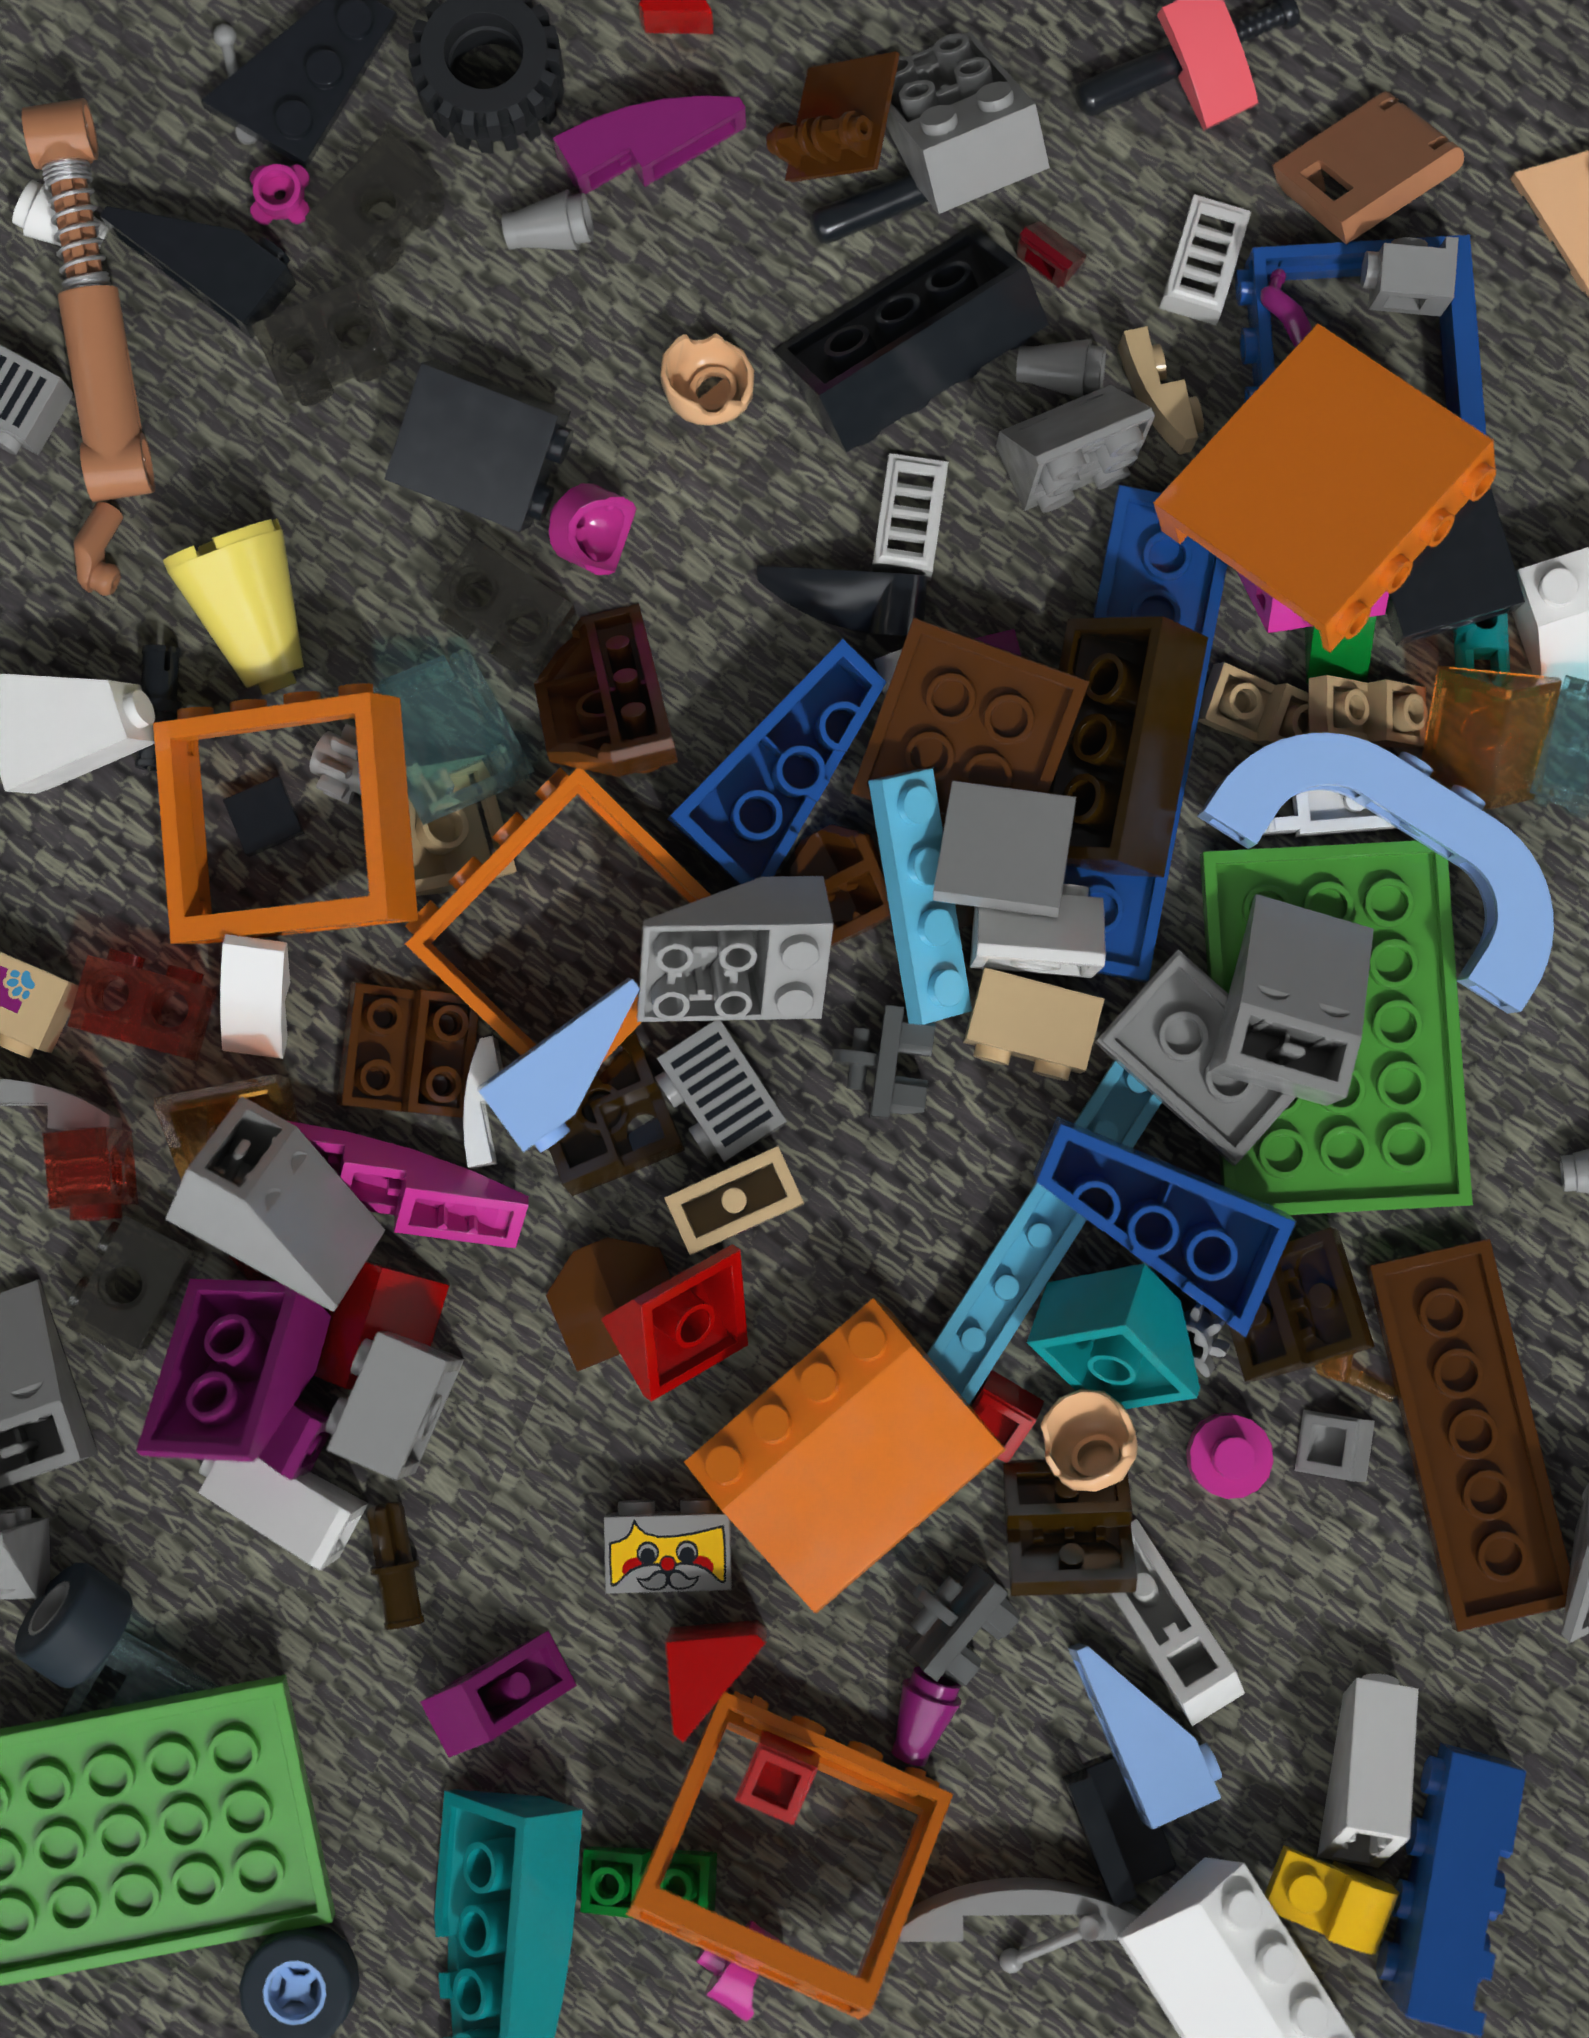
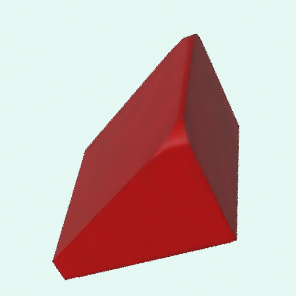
[638,0,714,34]
[970,1370,1044,1464]
[735,1730,820,1825]

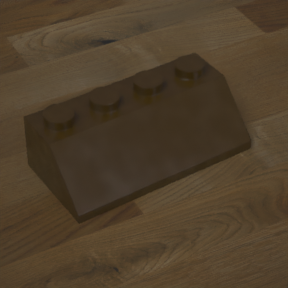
[1048,616,1208,878]

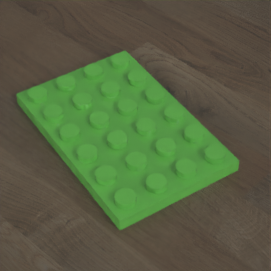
[1200,840,1473,1215]
[0,1674,335,1986]

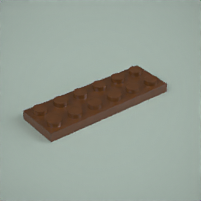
[1366,1239,1570,1632]

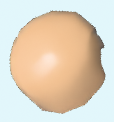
[660,333,754,425]
[1041,1388,1138,1491]

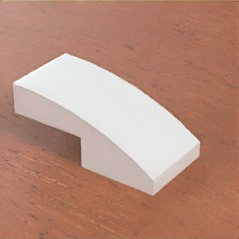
[220,934,290,1059]
[463,1036,503,1169]

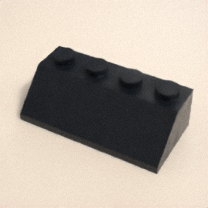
[773,224,1049,453]

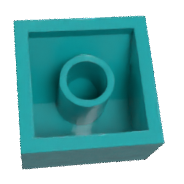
[1027,1263,1200,1409]

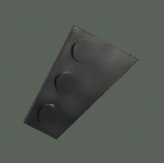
[201,0,397,168]

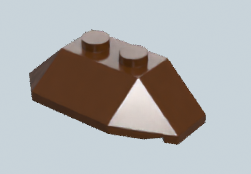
[534,603,678,777]

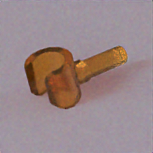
[1315,1354,1396,1402]

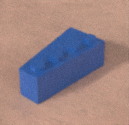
[1033,1117,1296,1338]
[1376,1742,1526,2037]

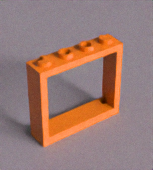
[153,683,418,944]
[405,768,711,1064]
[626,1691,953,2020]

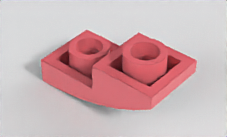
[1157,0,1259,131]

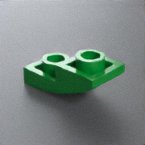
[580,1847,717,1919]

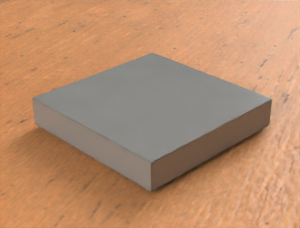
[933,781,1076,918]

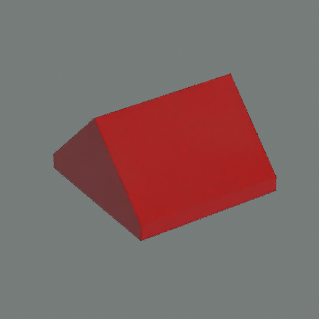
[601,1244,748,1402]
[314,1260,450,1390]
[666,1620,767,1743]

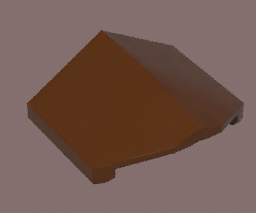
[774,824,891,948]
[546,1237,672,1372]

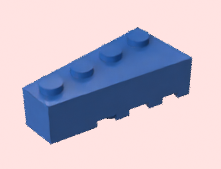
[667,639,887,886]

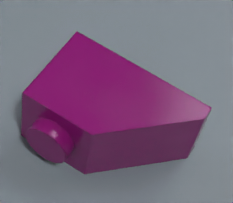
[257,1396,331,1480]
[420,1630,577,1758]

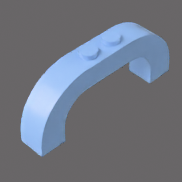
[1197,733,1554,1014]

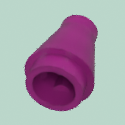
[891,1666,962,1766]

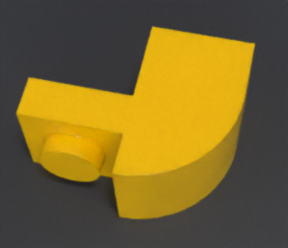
[1264,1845,1399,1954]

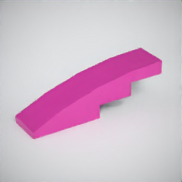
[286,1120,529,1249]

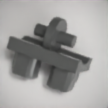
[832,1005,936,1120]
[905,1563,1020,1686]

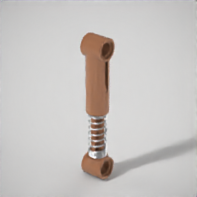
[22,98,155,502]

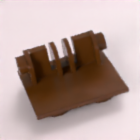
[766,51,900,182]

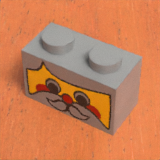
[604,1498,732,1594]

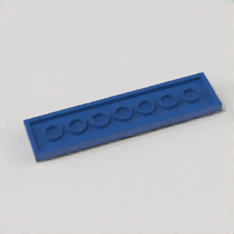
[1064,485,1227,983]

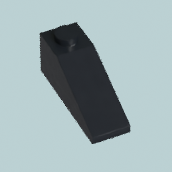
[99,206,296,339]

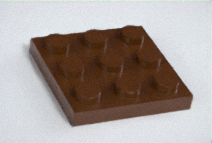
[851,618,1090,827]

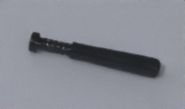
[1075,0,1300,116]
[810,174,929,244]

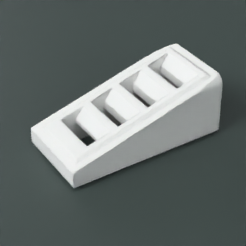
[1159,194,1251,325]
[871,453,948,581]

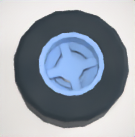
[239,1925,360,2038]

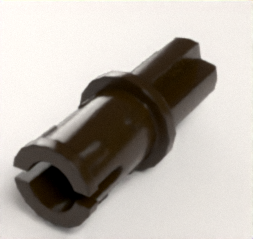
[367,1502,425,1630]

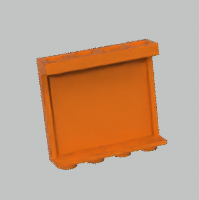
[1153,323,1496,653]

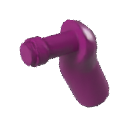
[1261,269,1313,347]

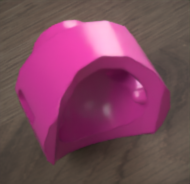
[549,483,637,575]
[1186,1413,1274,1499]
[696,1920,790,2022]

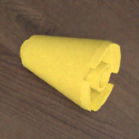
[163,518,304,695]

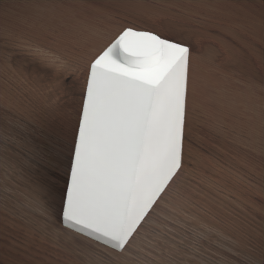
[0,674,155,794]
[198,1458,368,1571]
[1317,1674,1418,1868]

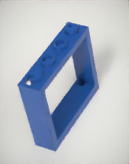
[1235,235,1486,435]

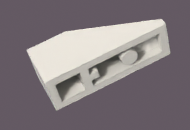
[1110,1519,1245,1726]

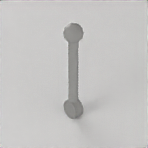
[213,24,257,145]
[999,1913,1107,1973]

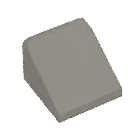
[1294,1410,1375,1482]

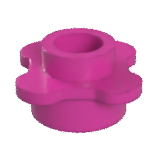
[250,164,310,225]

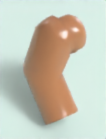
[73,502,123,596]

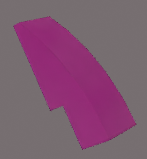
[553,96,746,195]

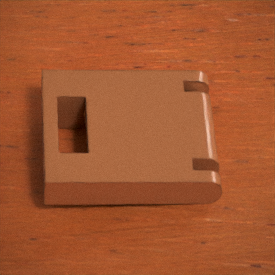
[1273,92,1464,245]

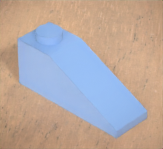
[477,978,640,1152]
[1068,1643,1222,1829]

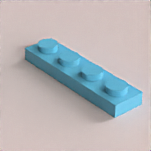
[868,768,972,1025]

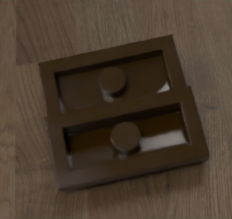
[1228,1227,1375,1382]
[1003,1462,1137,1596]

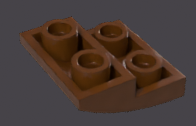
[336,983,479,1118]

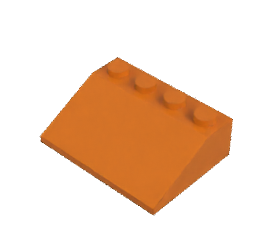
[684,1298,1006,1613]

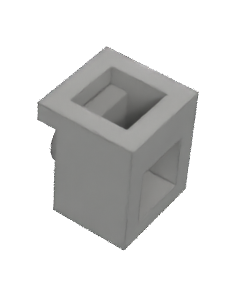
[1361,236,1459,317]

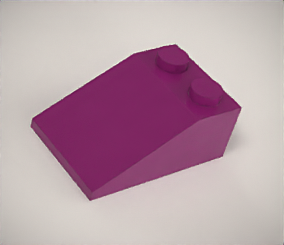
[136,1279,331,1462]

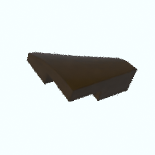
[549,1034,685,1196]

